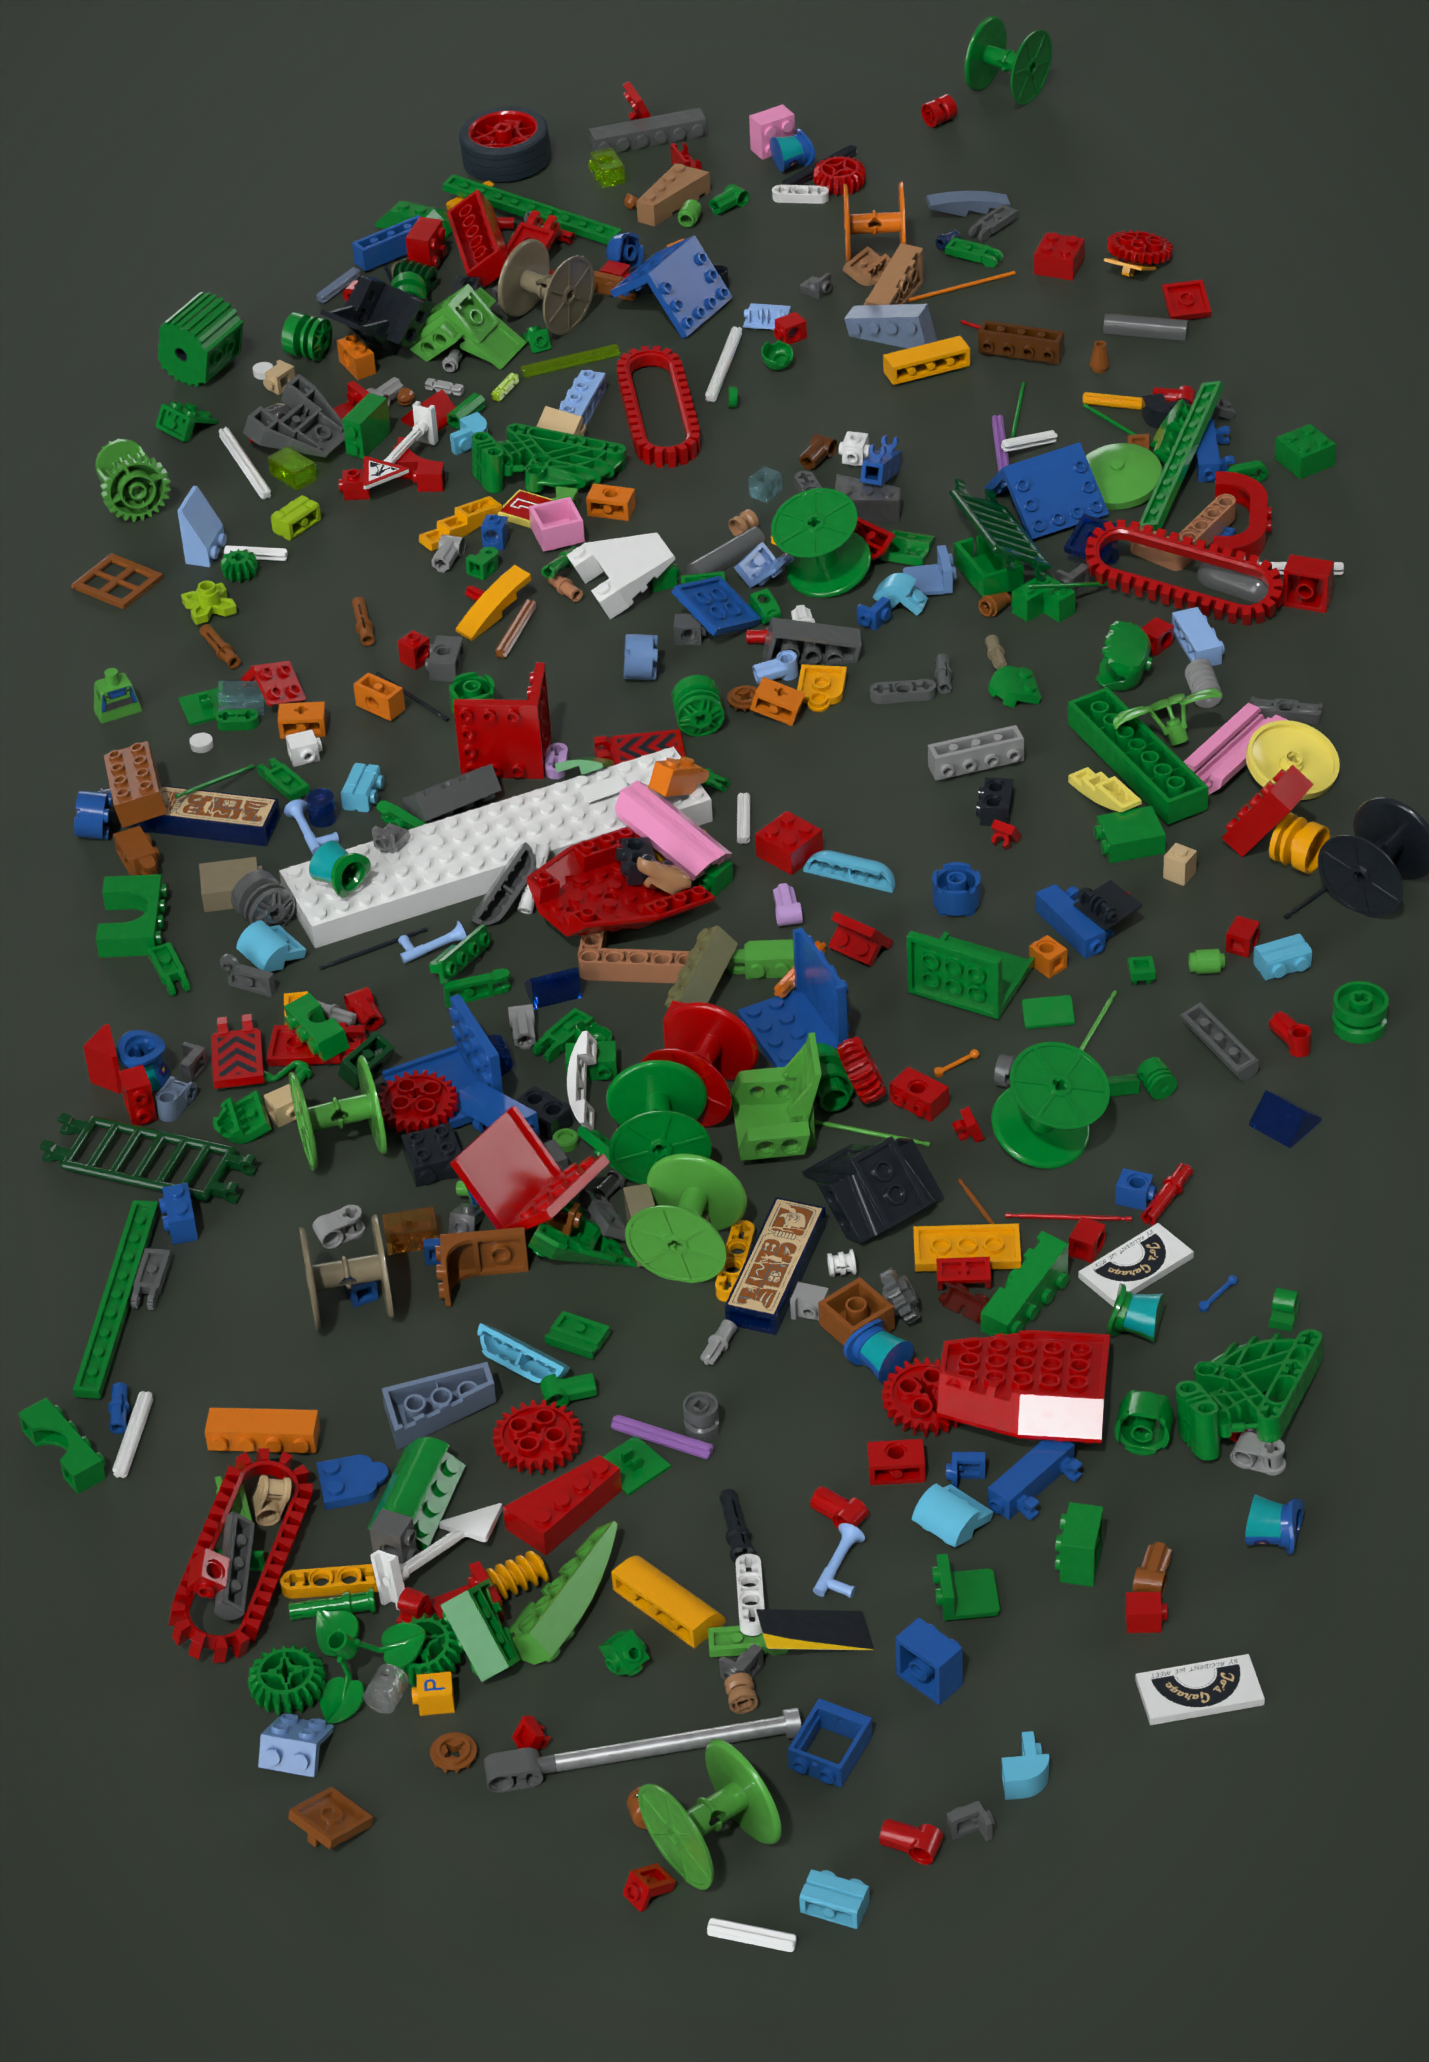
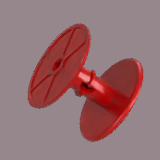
[641,1002,759,1127]

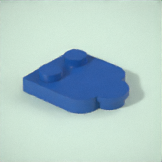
[316,1454,389,1510]

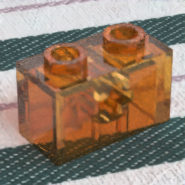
[382,1207,439,1255]

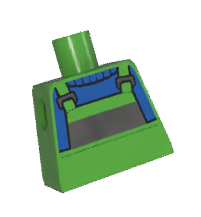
[94,668,142,724]

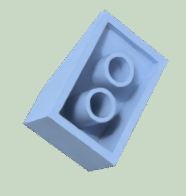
[177,486,227,567]

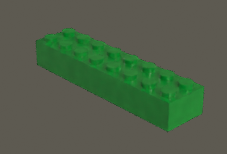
[1067,687,1209,825]

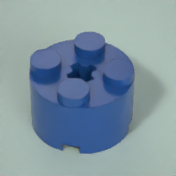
[74,791,114,840]
[932,862,981,916]

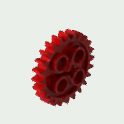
[1107,230,1173,265]
[377,1070,458,1134]
[882,1357,958,1437]
[493,1400,582,1474]

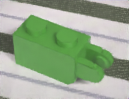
[726,939,794,979]

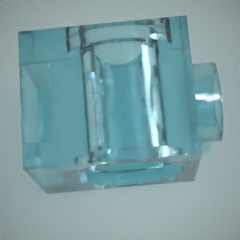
[749,466,782,503]

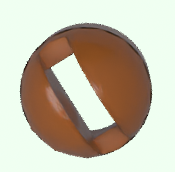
[624,193,638,210]
[397,388,415,406]

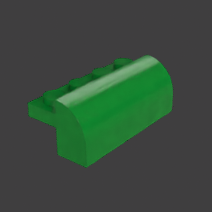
[367,1437,466,1551]

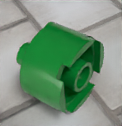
[449,672,496,715]
[1114,1390,1174,1456]

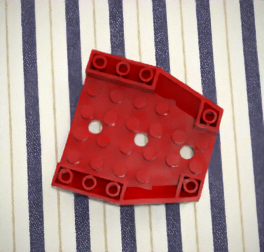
[526,827,715,937]
[937,1330,1111,1443]

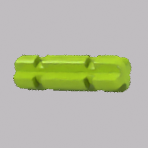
[491,372,519,402]

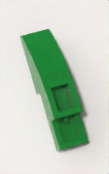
[1151,399,1191,464]

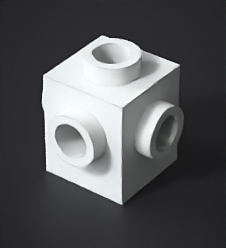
[839,431,870,466]

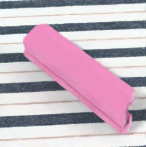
[1184,703,1287,795]
[614,780,732,881]

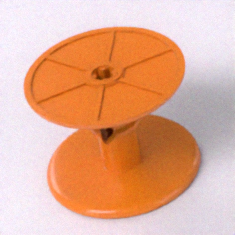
[844,181,906,263]

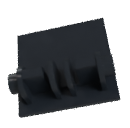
[1073,879,1143,931]

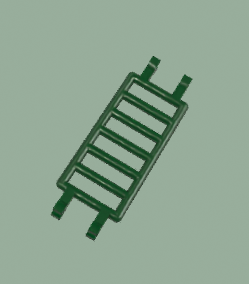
[949,478,1052,582]
[39,1113,258,1205]

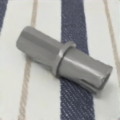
[317,1000,357,1026]
[700,1320,737,1366]

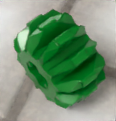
[220,549,258,583]

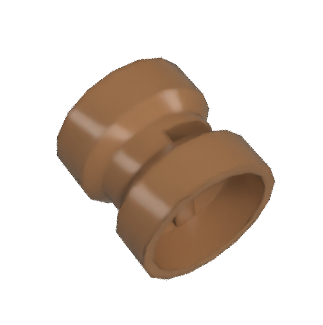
[728,509,759,537]
[724,1672,758,1714]

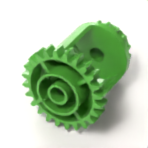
[95,438,171,522]

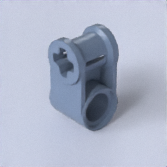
[155,1076,197,1122]

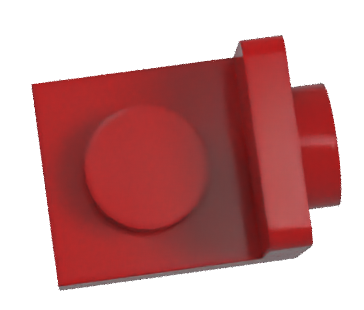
[623,1863,676,1912]

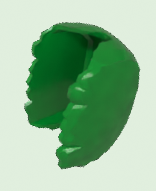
[1096,620,1153,691]

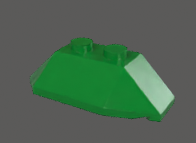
[375,201,453,242]

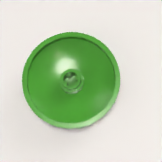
[1086,443,1162,510]

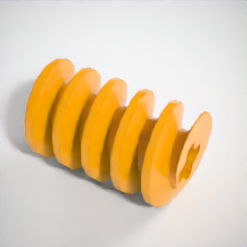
[485,1551,549,1600]

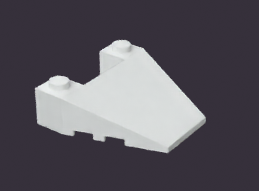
[567,533,676,620]

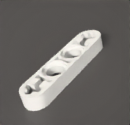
[736,1554,764,1636]

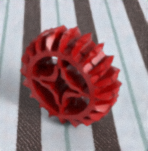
[813,156,866,196]
[837,1036,886,1104]

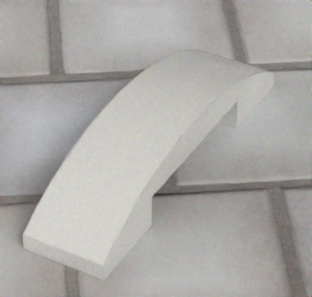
[567,1031,597,1131]

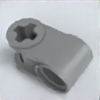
[312,1205,366,1249]
[1230,1431,1286,1476]

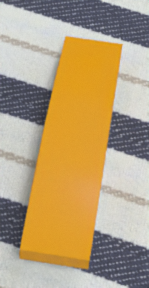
[419,496,502,551]
[455,565,531,641]

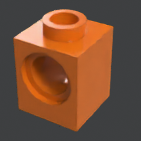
[1029,935,1067,979]

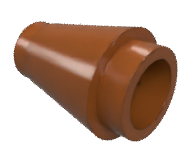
[1089,340,1110,373]
[978,592,1011,617]

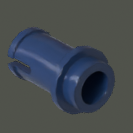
[936,229,961,250]

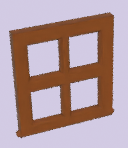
[71,553,164,609]

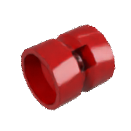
[921,94,958,127]

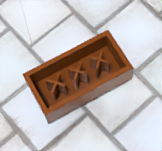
[103,741,167,828]

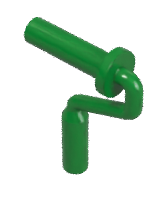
[264,1060,312,1085]

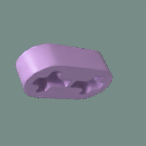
[545,743,568,779]

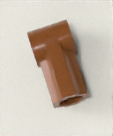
[1133,1542,1172,1597]

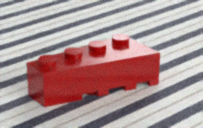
[503,1455,622,1556]

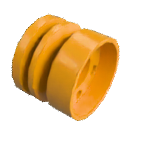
[1269,813,1330,874]

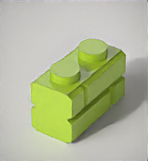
[271,495,321,541]

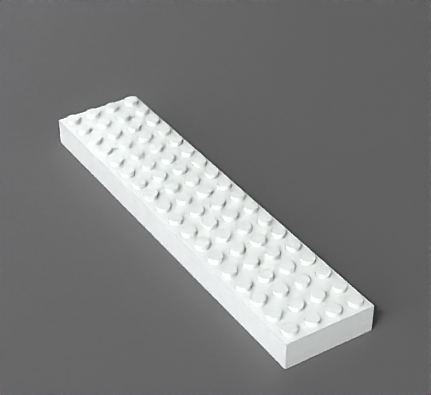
[279,747,713,948]

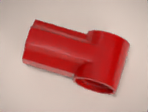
[1152,385,1196,406]
[344,987,383,1032]
[1269,1011,1311,1057]
[810,1486,869,1529]
[879,1818,944,1865]

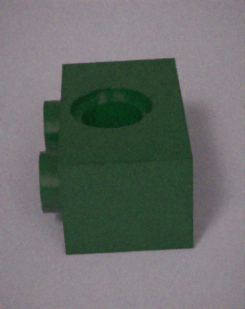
[338,1031,394,1091]

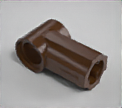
[799,434,838,471]

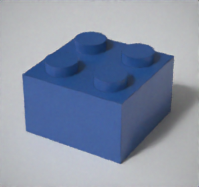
[895,1617,963,1705]

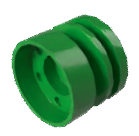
[281,312,333,361]
[671,675,724,737]

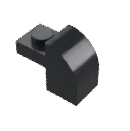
[1141,393,1190,429]

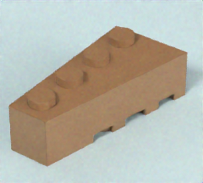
[636,163,711,226]
[864,243,923,305]

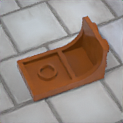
[435,1227,529,1307]

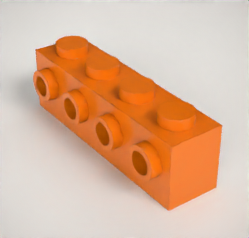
[205,1408,321,1453]

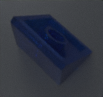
[524,967,581,1009]
[1249,1090,1322,1148]

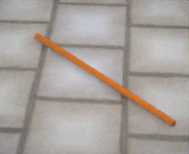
[908,271,1016,302]

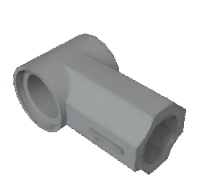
[367,377,404,407]
[431,534,466,573]
[508,1004,536,1050]

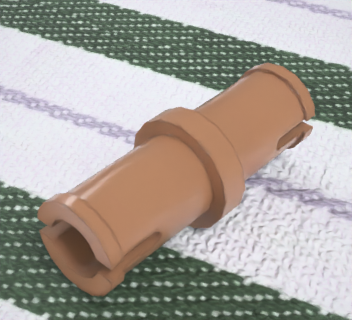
[546,574,583,602]

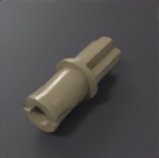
[985,635,1007,670]

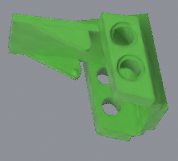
[410,284,527,370]
[731,1032,822,1161]

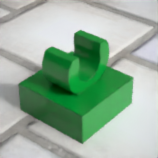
[1127,956,1156,985]

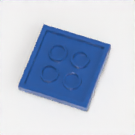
[671,576,762,636]

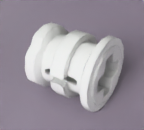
[827,1249,857,1277]

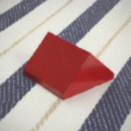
[401,389,455,432]
[83,1024,122,1094]

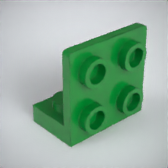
[155,401,218,442]

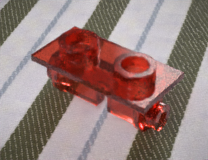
[939,1281,990,1324]

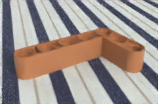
[1130,494,1236,571]
[578,931,689,983]

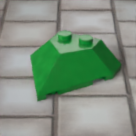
[528,1201,637,1268]

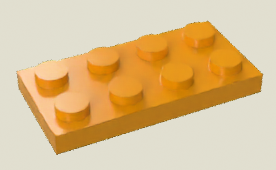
[913,1224,1021,1272]

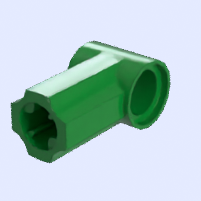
[709,183,750,216]
[540,1373,597,1409]

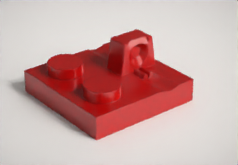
[623,81,651,121]
[1162,279,1212,320]

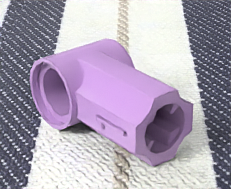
[773,883,803,927]

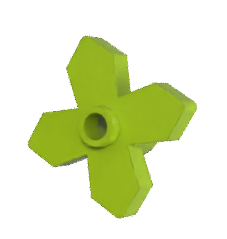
[181,581,237,625]

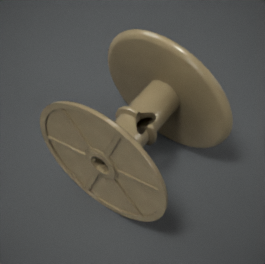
[498,239,595,335]
[299,1214,394,1331]

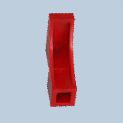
[393,437,446,492]

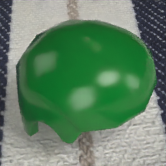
[761,340,794,371]
[575,1020,613,1043]

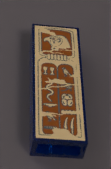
[132,785,281,847]
[725,1197,826,1335]

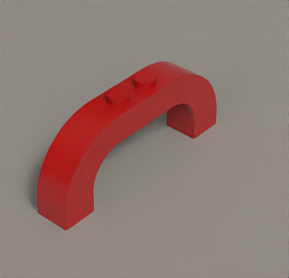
[1213,471,1272,561]

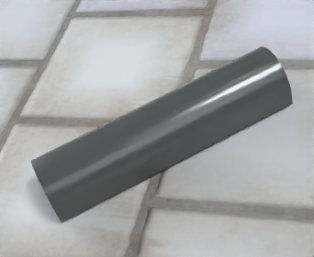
[1103,313,1189,341]
[686,526,766,575]
[1180,1002,1259,1081]
[214,1511,255,1620]

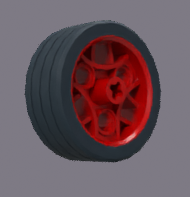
[459,106,551,182]

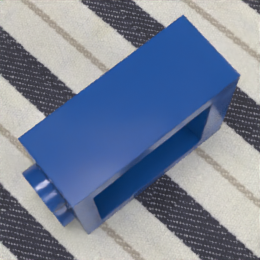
[788,1698,873,1788]

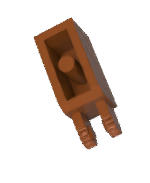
[113,826,160,876]

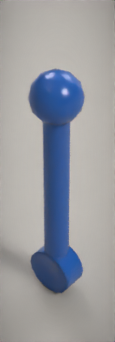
[1199,1275,1238,1312]

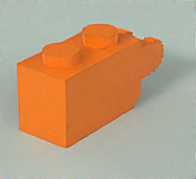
[648,757,709,797]

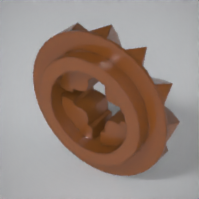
[727,685,757,712]
[430,1732,477,1774]

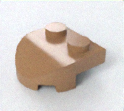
[842,246,891,286]

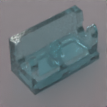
[218,681,265,715]

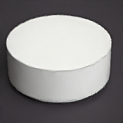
[253,362,273,380]
[190,733,213,753]

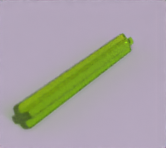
[521,344,620,378]

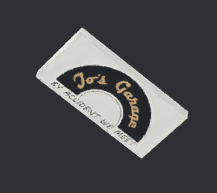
[1078,1223,1194,1307]
[1135,1654,1265,1725]

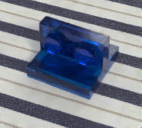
[1064,514,1119,564]

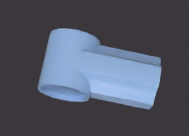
[752,650,799,684]

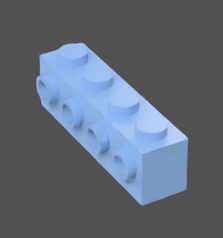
[559,370,607,426]

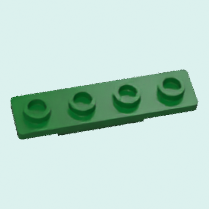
[429,924,490,984]

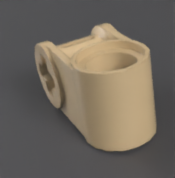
[253,1475,291,1526]

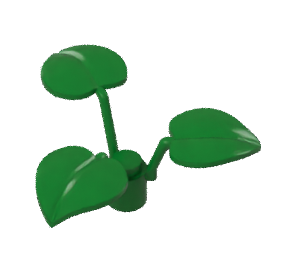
[316,1610,426,1724]

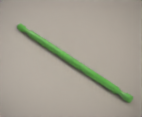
[1079,990,1117,1051]
[814,1119,931,1147]

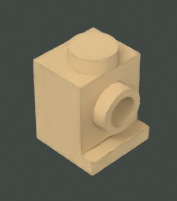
[263,360,295,395]

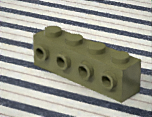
[664,925,738,1008]

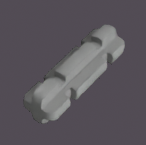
[425,378,465,397]

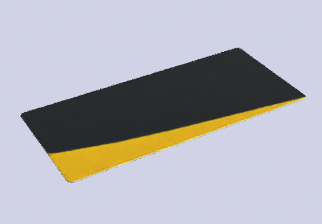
[756,1609,874,1650]

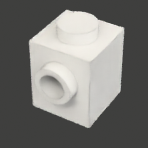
[286,730,322,767]

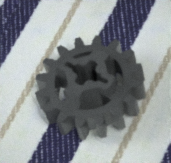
[880,1267,921,1324]

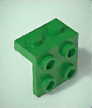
[931,1554,1000,1621]

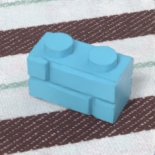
[341,763,385,813]
[1253,933,1312,981]
[799,1869,870,1929]

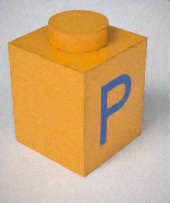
[412,1672,455,1716]

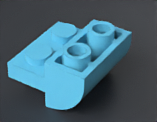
[236,920,306,972]
[912,1483,993,1548]

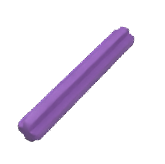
[611,1415,713,1459]

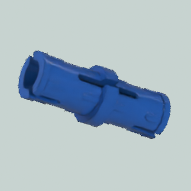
[108,1382,130,1434]

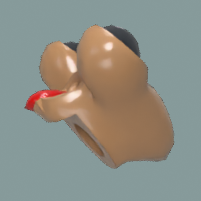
[637,854,692,895]

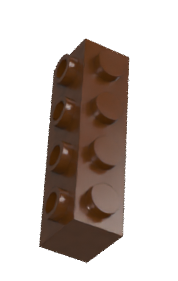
[978,320,1064,364]

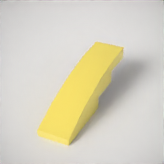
[1068,767,1142,812]

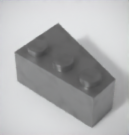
[835,474,901,522]

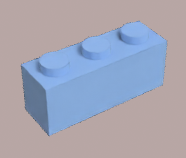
[1172,607,1225,666]

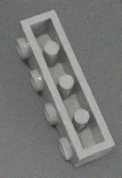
[928,725,1024,781]

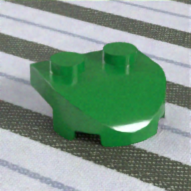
[988,666,1041,708]
[213,1090,272,1144]

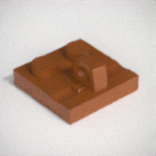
[288,1786,373,1850]

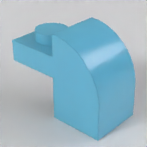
[450,412,488,455]
[873,573,928,616]
[1002,1731,1049,1800]

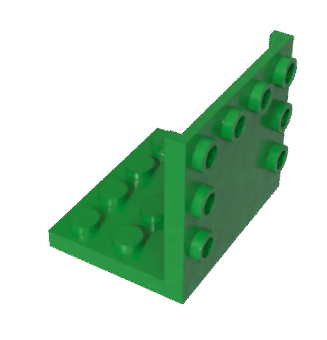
[907,931,1035,1019]

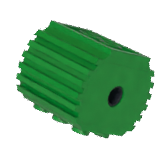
[158,292,244,387]

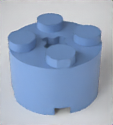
[624,634,658,680]

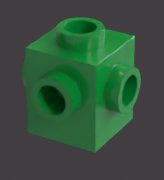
[598,1629,649,1677]

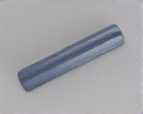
[316,267,360,304]

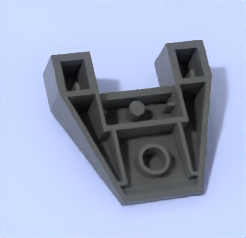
[243,374,345,458]

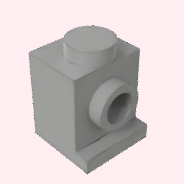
[790,1282,829,1321]

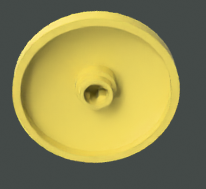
[1246,720,1340,800]

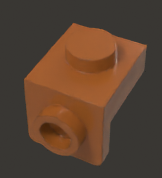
[544,1202,582,1236]

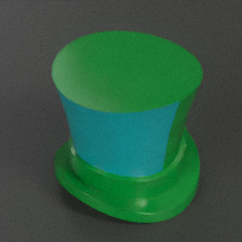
[309,840,371,898]
[1107,1283,1165,1342]

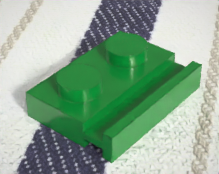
[544,1311,611,1360]

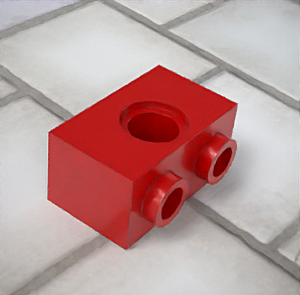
[118,1065,157,1126]
[890,1066,949,1122]
[867,1439,925,1486]

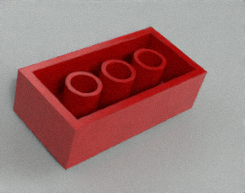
[1221,765,1314,857]

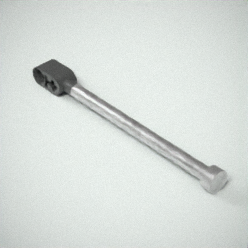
[484,1708,801,1793]

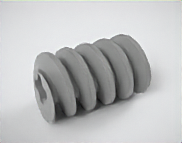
[1185,659,1222,708]

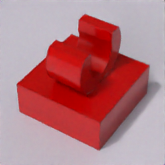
[991,819,1022,850]
[952,1106,985,1143]
[512,1716,551,1751]

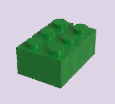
[954,535,1024,597]

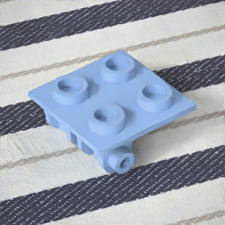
[743,303,791,331]

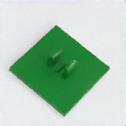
[178,687,231,726]
[603,1436,671,1496]

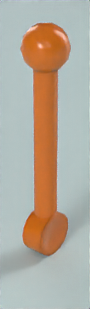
[934,1049,979,1077]

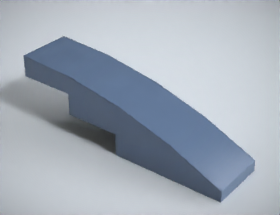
[926,191,1011,217]

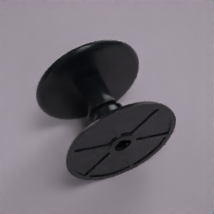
[1318,797,1429,917]

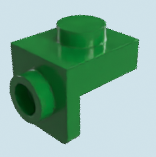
[522,325,551,353]

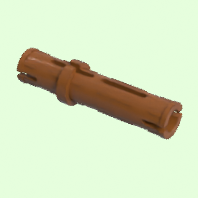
[352,597,375,646]
[199,624,241,669]

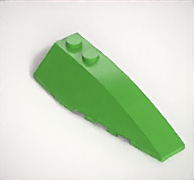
[509,1521,618,1665]

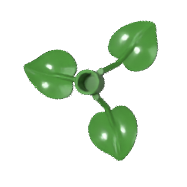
[1113,688,1223,745]

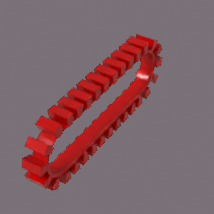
[168,1448,313,1663]

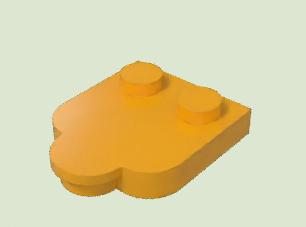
[797,664,847,712]

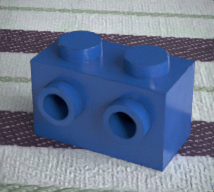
[159,1183,198,1245]

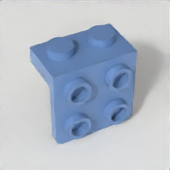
[734,542,795,588]
[903,545,956,596]
[258,1714,334,1777]

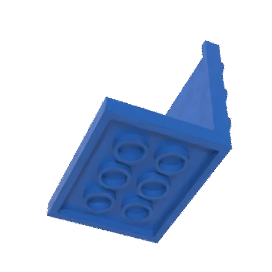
[610,235,733,339]
[984,442,1109,541]
[737,927,850,1068]
[382,994,503,1131]

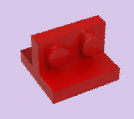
[828,911,893,967]

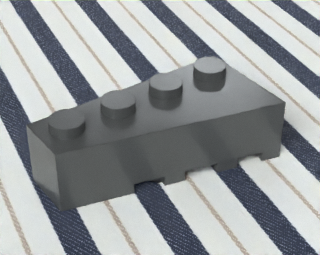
[762,617,862,665]
[402,764,502,824]

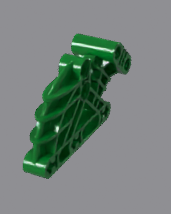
[472,423,626,493]
[1176,1329,1323,1461]

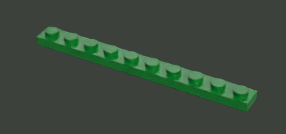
[442,174,622,245]
[1139,381,1224,532]
[73,1200,160,1399]

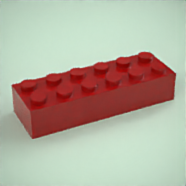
[447,189,509,287]

